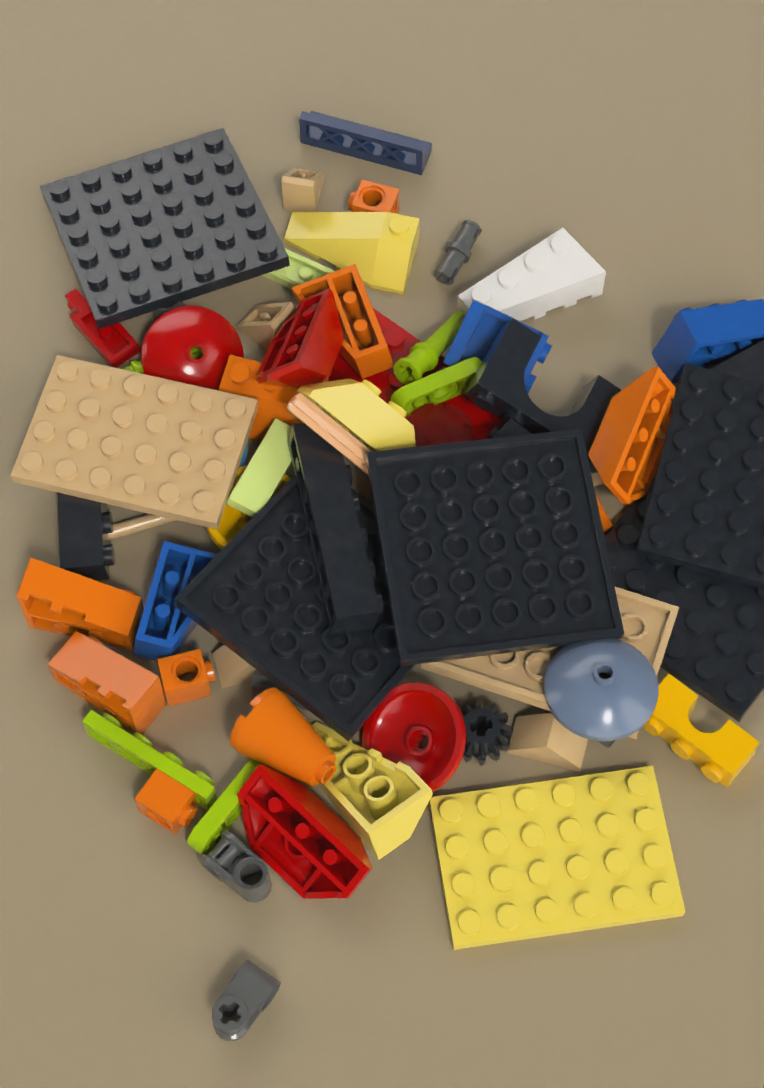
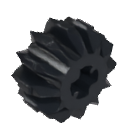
[461,699,513,766]

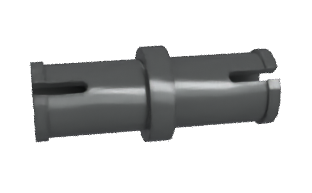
[434,220,482,285]

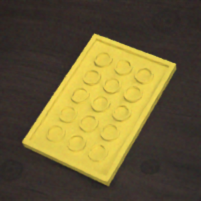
[429,766,685,950]

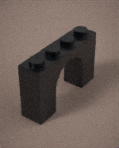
[464,318,621,463]

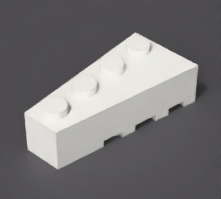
[457,228,606,322]

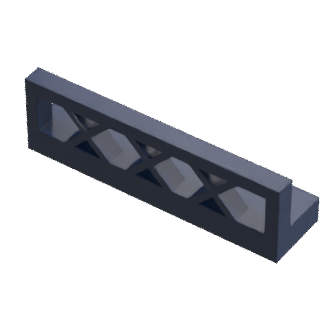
[299,111,432,175]

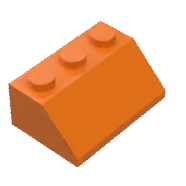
[219,355,330,442]

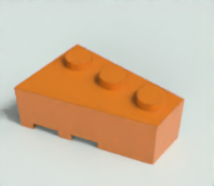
[16,557,144,651]

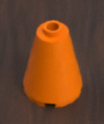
[230,687,337,786]

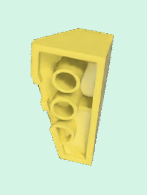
[284,212,420,295]
[311,722,433,860]

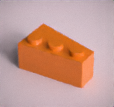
[291,264,394,379]
[48,631,167,734]

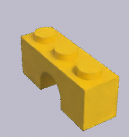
[643,673,760,788]

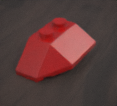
[255,288,344,388]
[237,764,373,899]

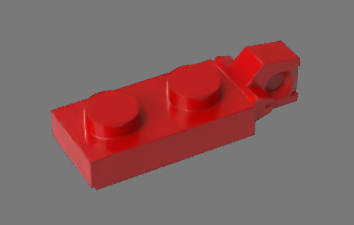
[65,288,141,368]

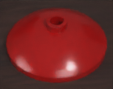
[141,306,244,391]
[362,682,466,792]

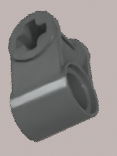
[198,830,272,902]
[212,960,281,1041]

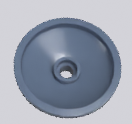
[544,639,659,741]

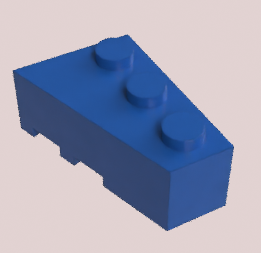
[133,541,217,661]

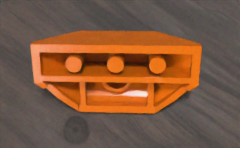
[588,367,676,504]

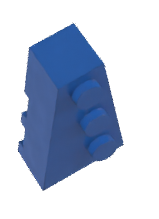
[652,299,764,384]

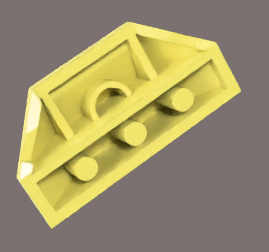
[297,379,416,452]

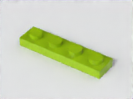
[82,710,217,811]

